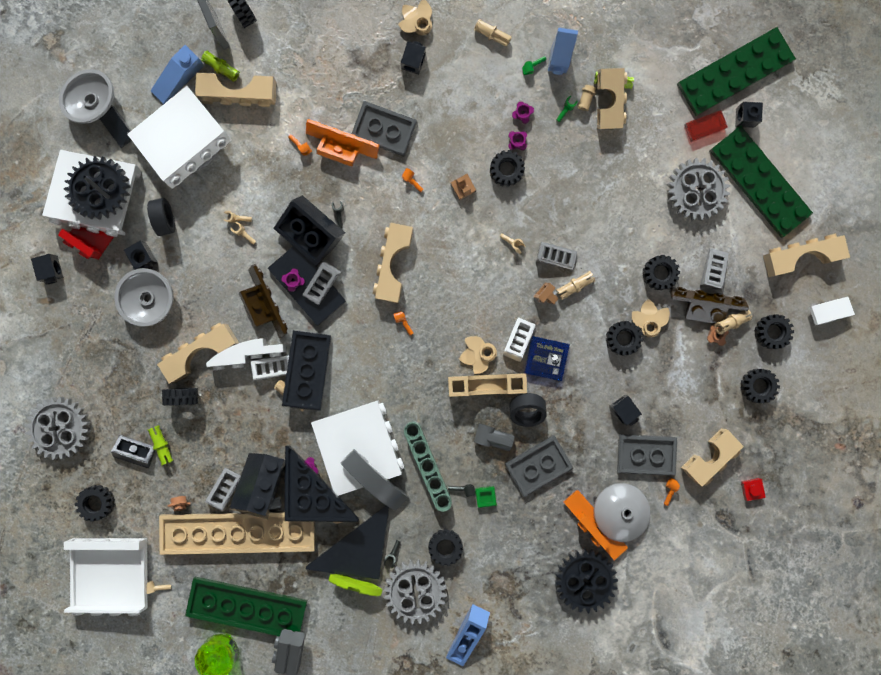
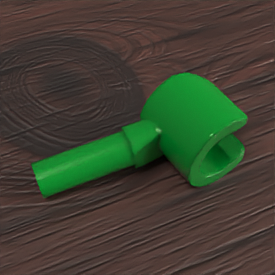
[522,56,547,76]
[556,96,578,122]

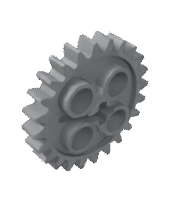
[666,158,730,221]
[25,397,91,460]
[384,559,447,624]

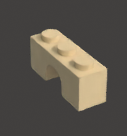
[597,68,627,129]
[681,428,744,487]

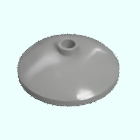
[59,69,114,124]
[114,268,174,326]
[594,483,650,542]

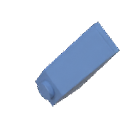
[548,28,578,75]
[151,45,205,104]
[446,604,490,666]

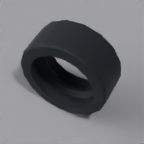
[147,198,176,236]
[510,393,547,427]

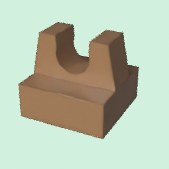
[450,174,476,200]
[533,282,559,304]

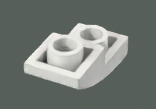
[809,297,855,326]

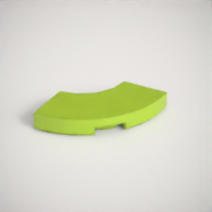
[328,574,383,596]

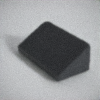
[99,105,132,148]
[111,435,155,468]

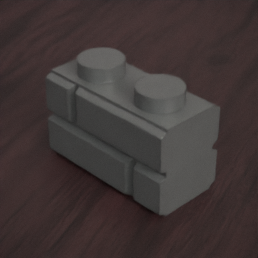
[272,629,305,675]

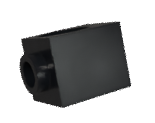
[400,41,426,75]
[735,102,763,128]
[124,240,157,270]
[31,254,64,285]
[609,395,642,426]

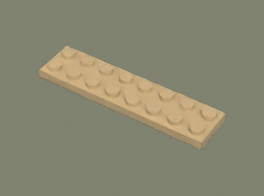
[159,512,315,555]

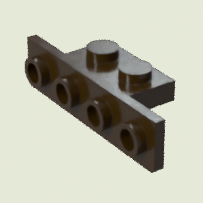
[239,264,288,339]
[669,287,749,324]

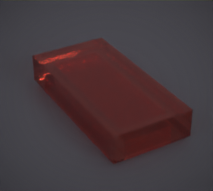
[684,110,728,142]

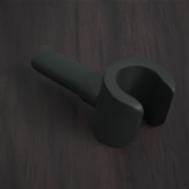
[331,201,344,229]
[448,484,476,497]
[384,540,401,568]

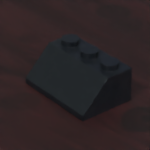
[273,195,346,266]
[230,453,285,520]

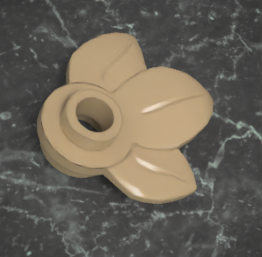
[398,0,432,35]
[632,299,670,337]
[459,336,497,374]

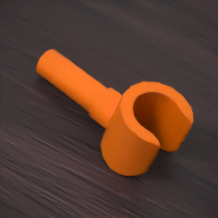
[288,134,312,156]
[402,168,424,193]
[394,311,413,335]
[664,478,680,506]

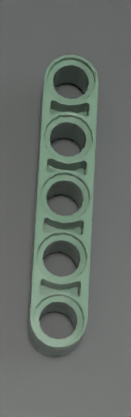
[404,421,452,512]

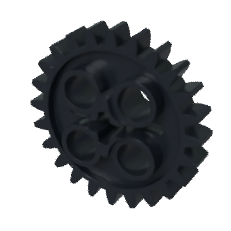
[63,156,131,220]
[554,548,618,614]

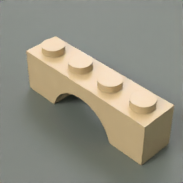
[195,73,277,107]
[373,223,413,304]
[763,233,850,278]
[157,323,239,384]
[448,373,527,397]

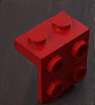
[58,227,114,260]

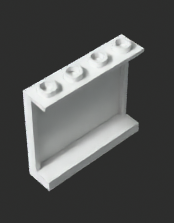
[127,86,231,189]
[42,150,141,237]
[311,400,405,496]
[64,538,148,616]

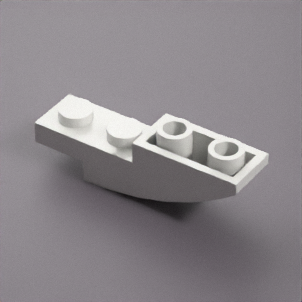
[206,338,286,370]

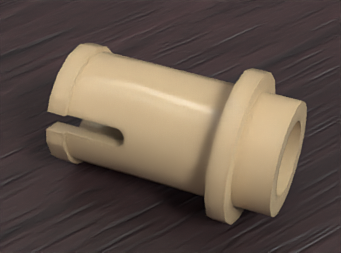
[577,85,596,111]

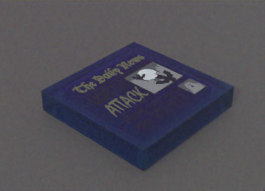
[524,336,570,381]

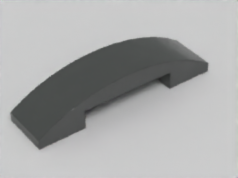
[340,449,409,511]

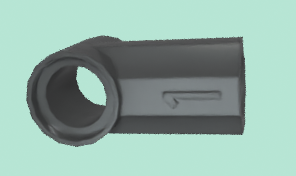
[473,423,515,452]

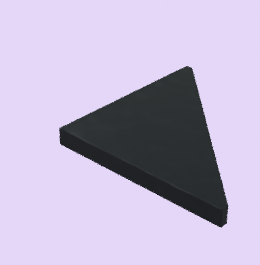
[285,446,359,522]
[306,505,389,580]

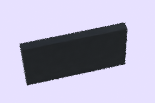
[268,246,346,326]
[282,330,331,411]

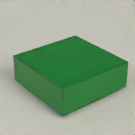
[475,486,497,508]

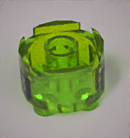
[194,634,239,675]

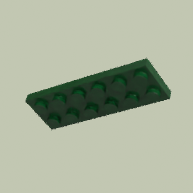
[677,27,796,116]
[709,125,813,238]
[185,576,308,636]

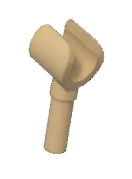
[223,211,252,224]
[231,222,256,245]
[500,233,526,254]
[147,581,171,594]

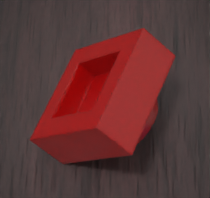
[741,478,766,501]

